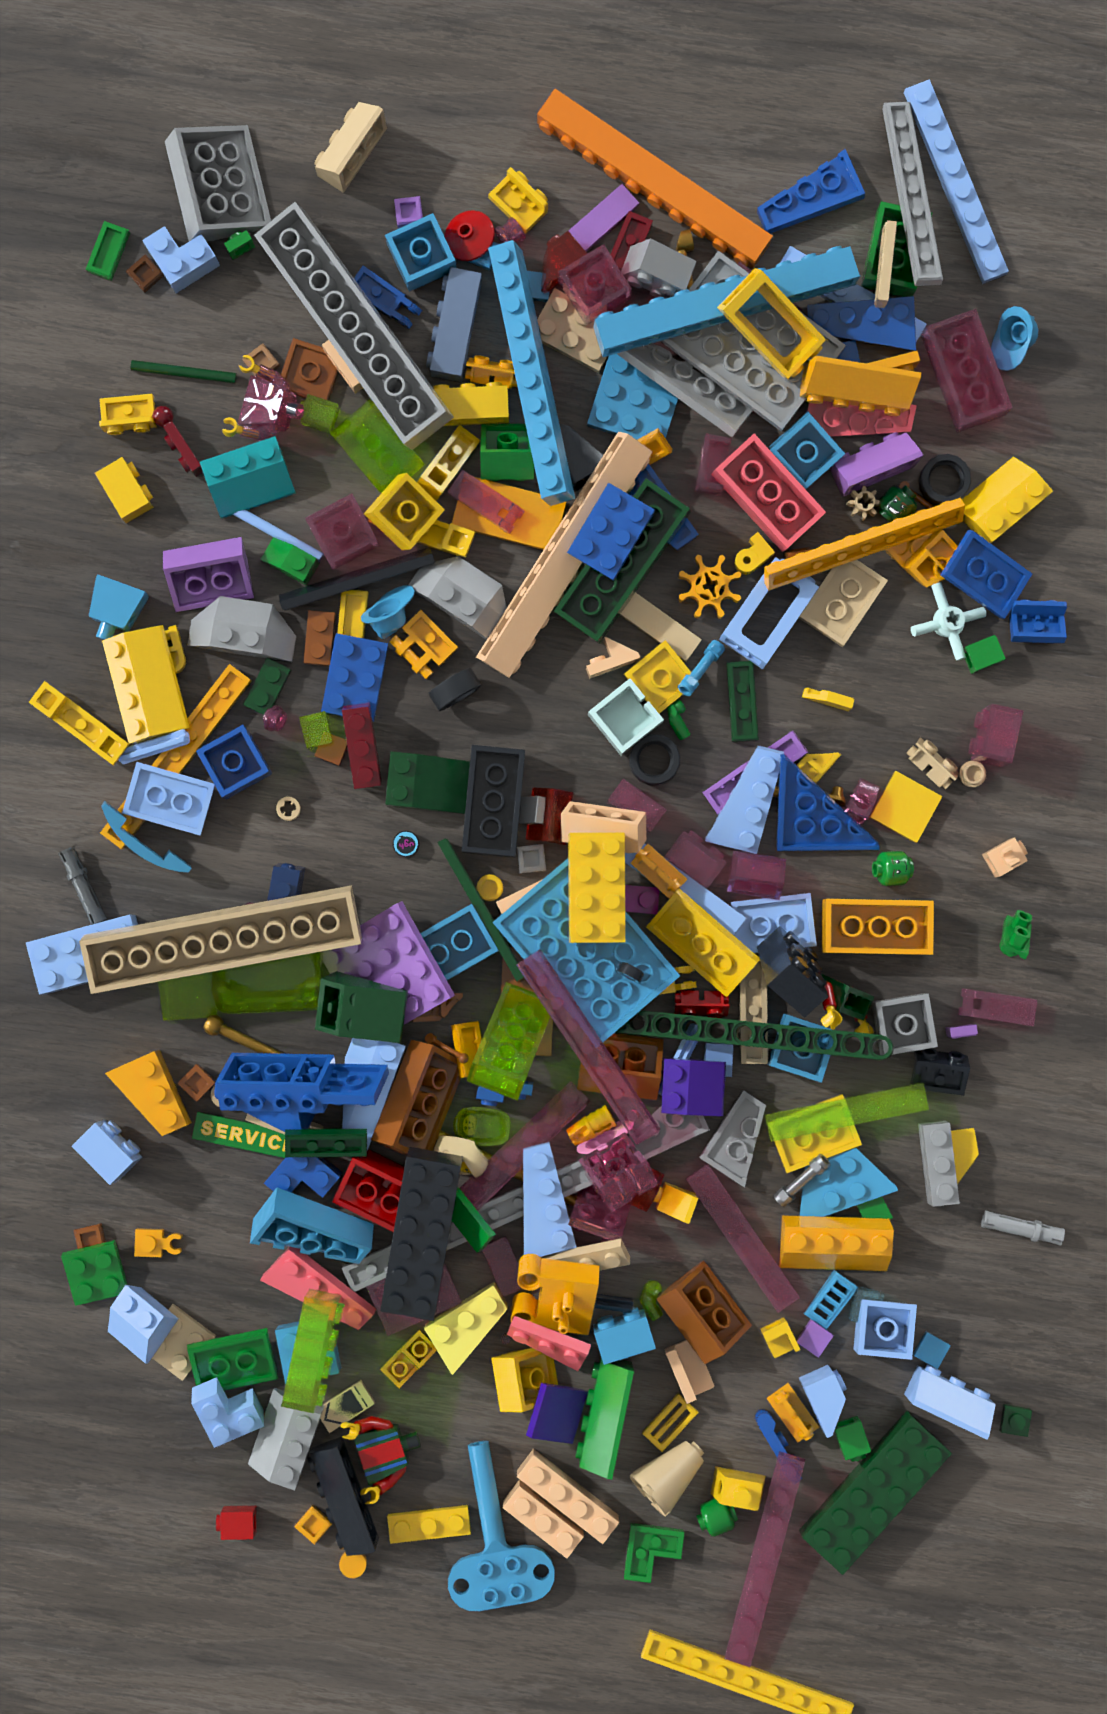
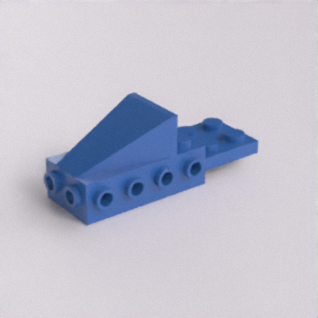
[214,1053,389,1132]

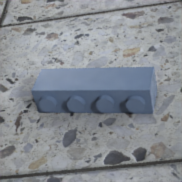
[426,267,482,383]

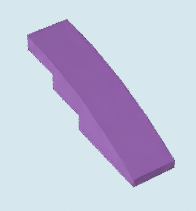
[702,730,808,814]

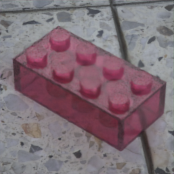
[921,309,1013,433]

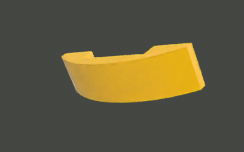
[368,497,475,557]
[29,681,130,765]

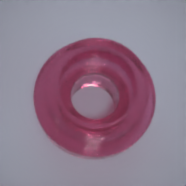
[263,705,287,731]

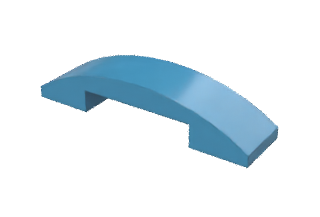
[101,801,192,872]

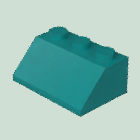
[200,436,296,519]

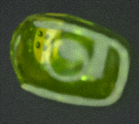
[453,1107,511,1146]

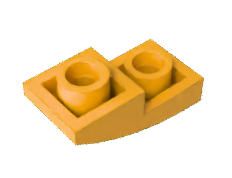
[379,1330,437,1389]

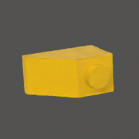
[653,1182,698,1224]

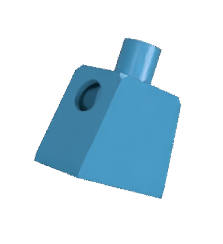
[89,574,149,640]

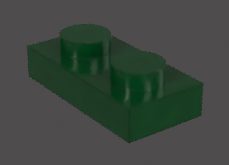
[243,658,292,717]

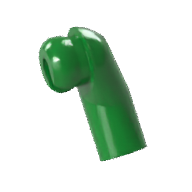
[667,699,691,740]

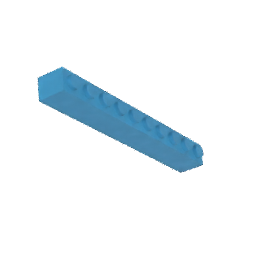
[488,240,575,506]
[593,246,860,357]

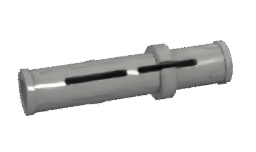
[981,1210,1065,1246]

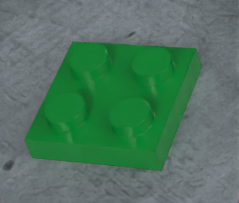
[61,1240,128,1306]

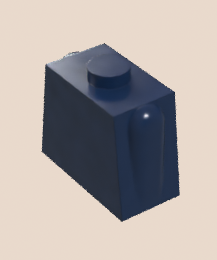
[267,863,306,901]

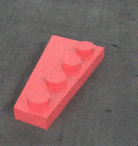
[260,1247,376,1330]

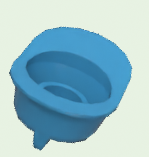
[991,306,1038,371]
[361,585,415,639]

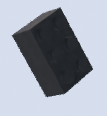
[757,926,829,1018]

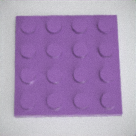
[318,901,455,1024]

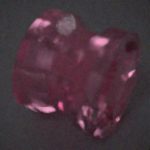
[494,217,526,243]

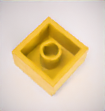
[364,473,445,550]

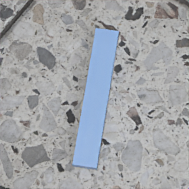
[625,844,747,935]

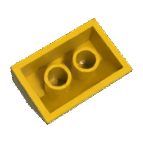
[962,457,1053,543]

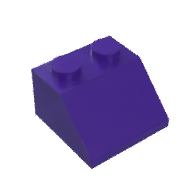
[661,1058,726,1116]

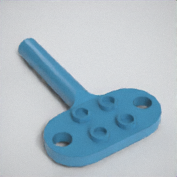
[448,1441,555,1611]

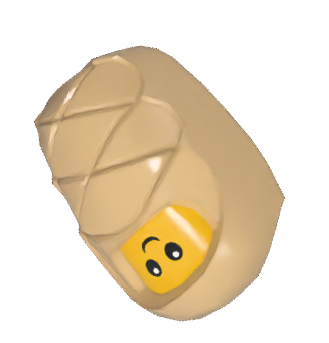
[434,1136,488,1178]

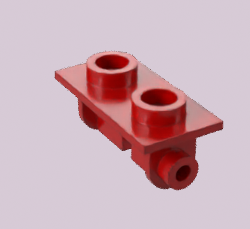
[674,990,730,1018]

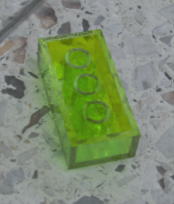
[467,982,556,1101]
[281,1289,345,1413]

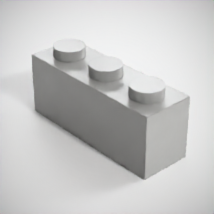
[918,1121,960,1207]

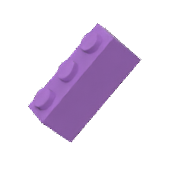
[830,432,923,497]
[163,537,254,612]

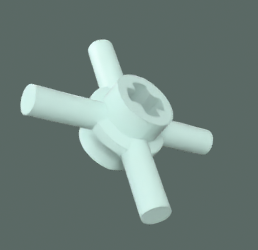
[911,582,986,661]

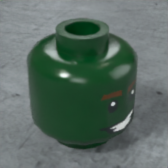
[878,485,917,522]

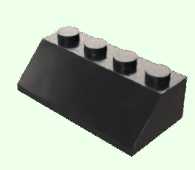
[307,1436,379,1556]

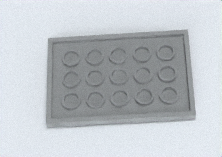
[660,251,846,432]

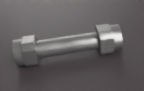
[774,1154,831,1207]

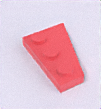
[507,1316,591,1371]

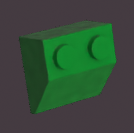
[480,424,534,481]

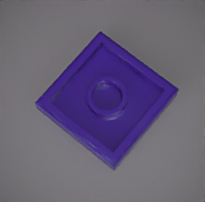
[526,1383,588,1444]

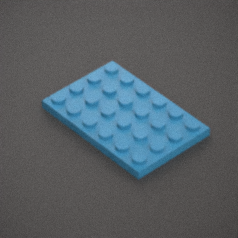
[492,858,680,1046]

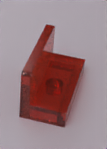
[526,787,573,845]

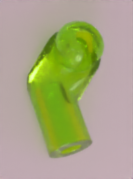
[640,1280,663,1321]

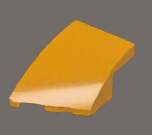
[885,510,958,587]

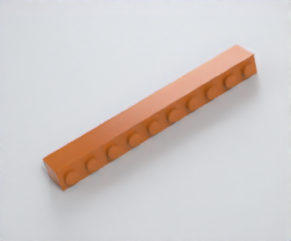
[537,89,773,269]

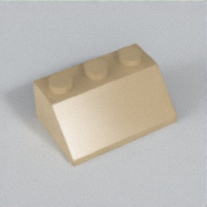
[315,102,387,193]

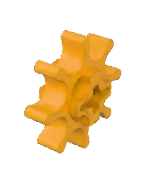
[678,555,741,619]

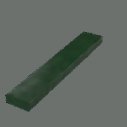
[438,838,526,984]

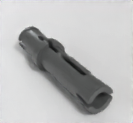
[58,846,107,925]

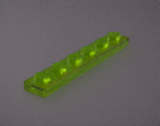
[765,1083,929,1142]

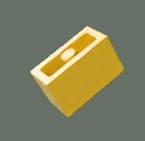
[95,457,154,523]

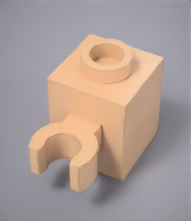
[982,838,1028,877]

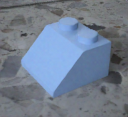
[108,1285,178,1364]
[854,1299,917,1360]
[799,1365,847,1438]

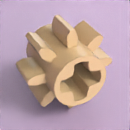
[846,486,880,521]

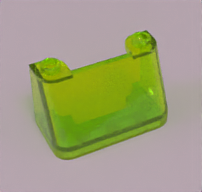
[211,951,324,1014]

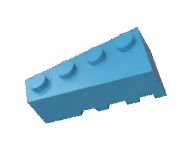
[250,1188,374,1264]

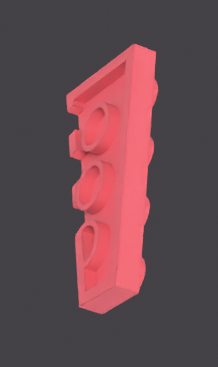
[807,401,917,437]

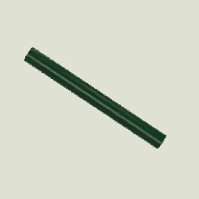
[130,360,237,384]

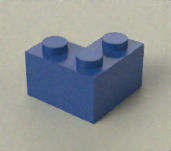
[264,1157,342,1198]

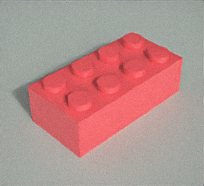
[711,434,826,552]

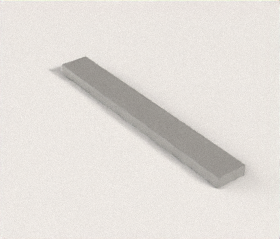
[882,102,943,286]

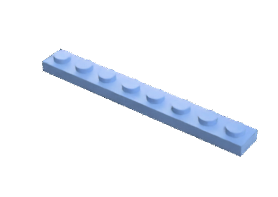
[904,79,1009,284]

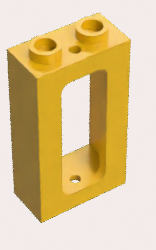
[717,268,826,379]

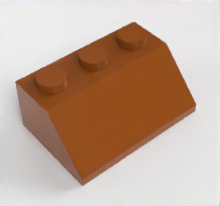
[577,1031,664,1100]
[657,1261,752,1364]

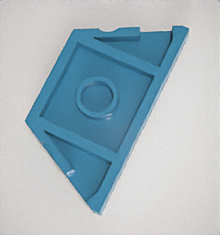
[799,1147,898,1217]

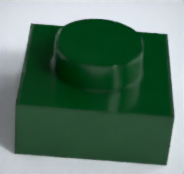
[999,1404,1032,1437]

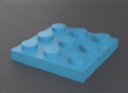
[587,354,678,440]

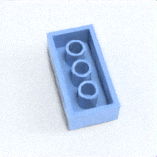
[26,915,138,995]

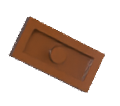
[304,610,336,666]

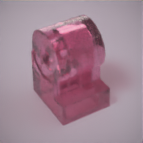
[844,778,880,824]

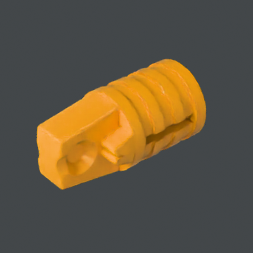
[566,1105,617,1146]

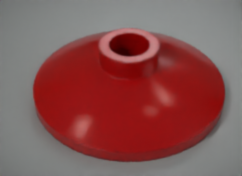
[444,210,495,261]

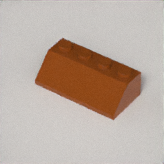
[371,1040,461,1156]

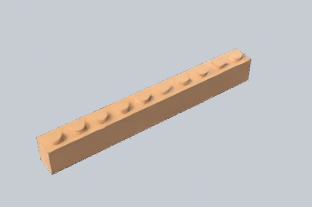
[476,432,652,678]

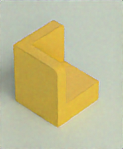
[760,1317,800,1358]

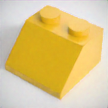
[492,1348,558,1412]

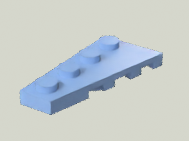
[705,746,784,854]
[523,1142,576,1257]

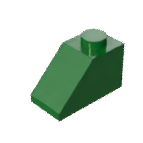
[260,537,320,586]

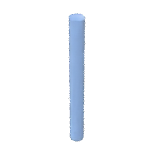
[233,510,324,562]

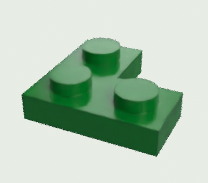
[624,1523,684,1583]

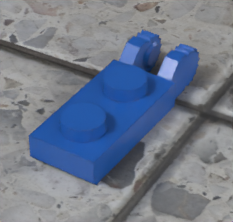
[354,266,422,329]
[755,1409,803,1483]

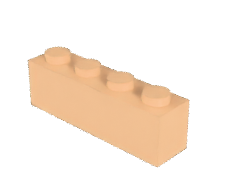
[517,1449,619,1544]

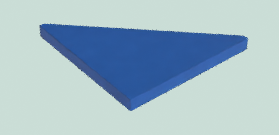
[776,754,880,851]

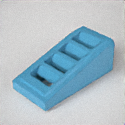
[804,1270,858,1330]

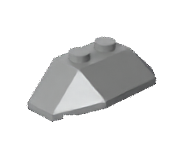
[409,556,507,640]
[187,596,296,662]

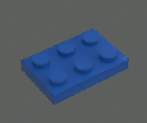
[567,482,655,581]
[940,530,1032,619]
[321,633,389,722]

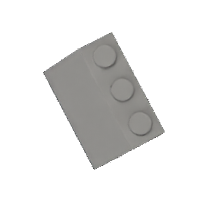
[248,1388,324,1491]

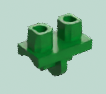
[999,910,1032,959]

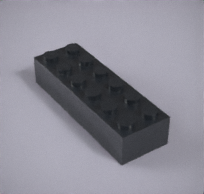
[380,1147,463,1321]

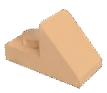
[586,637,640,679]

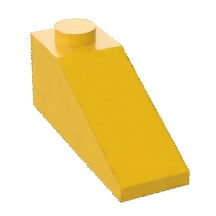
[417,425,481,501]

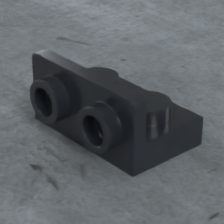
[910,1048,970,1096]

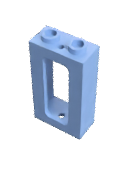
[719,557,819,669]

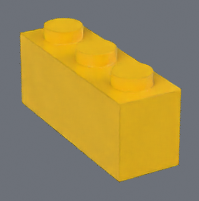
[433,382,509,426]

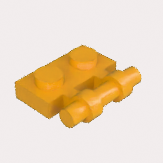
[389,610,458,680]

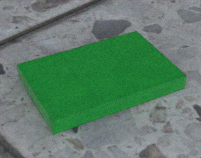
[187,1328,278,1391]

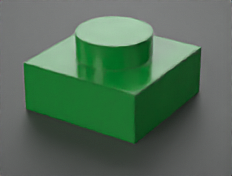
[224,230,255,260]

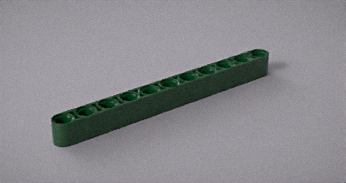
[615,1010,894,1060]

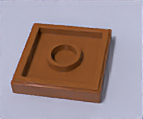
[277,338,339,405]

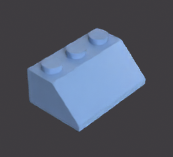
[904,1364,996,1439]

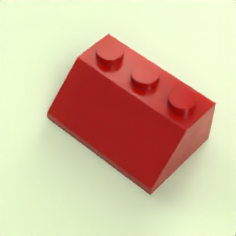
[332,1149,405,1232]

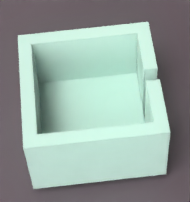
[588,679,664,756]

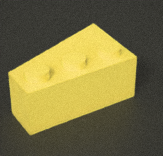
[424,1282,508,1375]

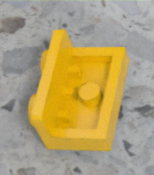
[488,167,548,234]
[99,394,157,435]

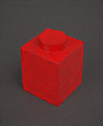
[216,1505,257,1540]

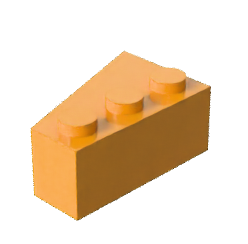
[105,1050,192,1136]

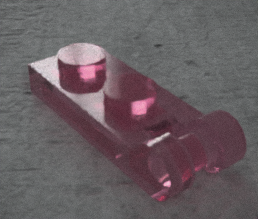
[448,470,525,534]
[958,988,1037,1026]

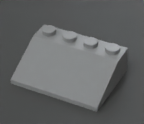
[165,125,271,241]

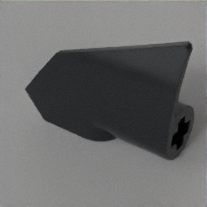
[560,424,603,492]

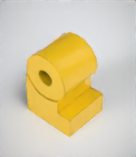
[734,532,775,575]

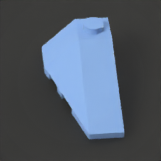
[342,1038,405,1151]

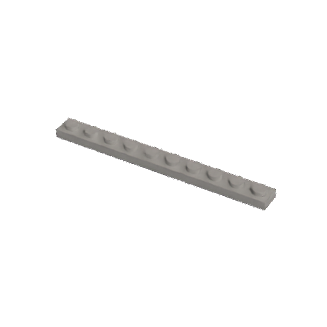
[342,1156,598,1292]

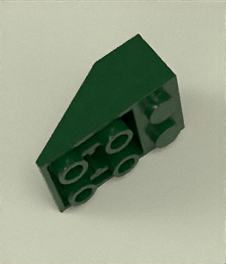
[315,971,408,1043]

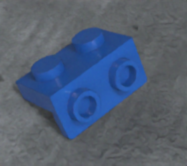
[1009,599,1067,643]

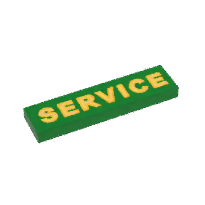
[192,1112,285,1158]

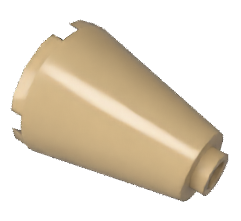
[629,1441,704,1517]

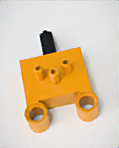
[511,1254,633,1335]

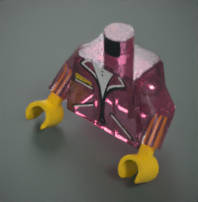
[222,355,304,441]

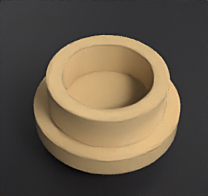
[959,761,986,787]

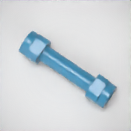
[678,640,725,696]

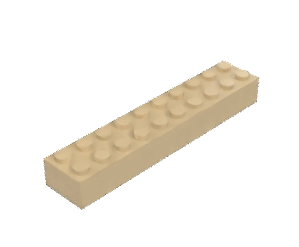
[79,885,362,994]

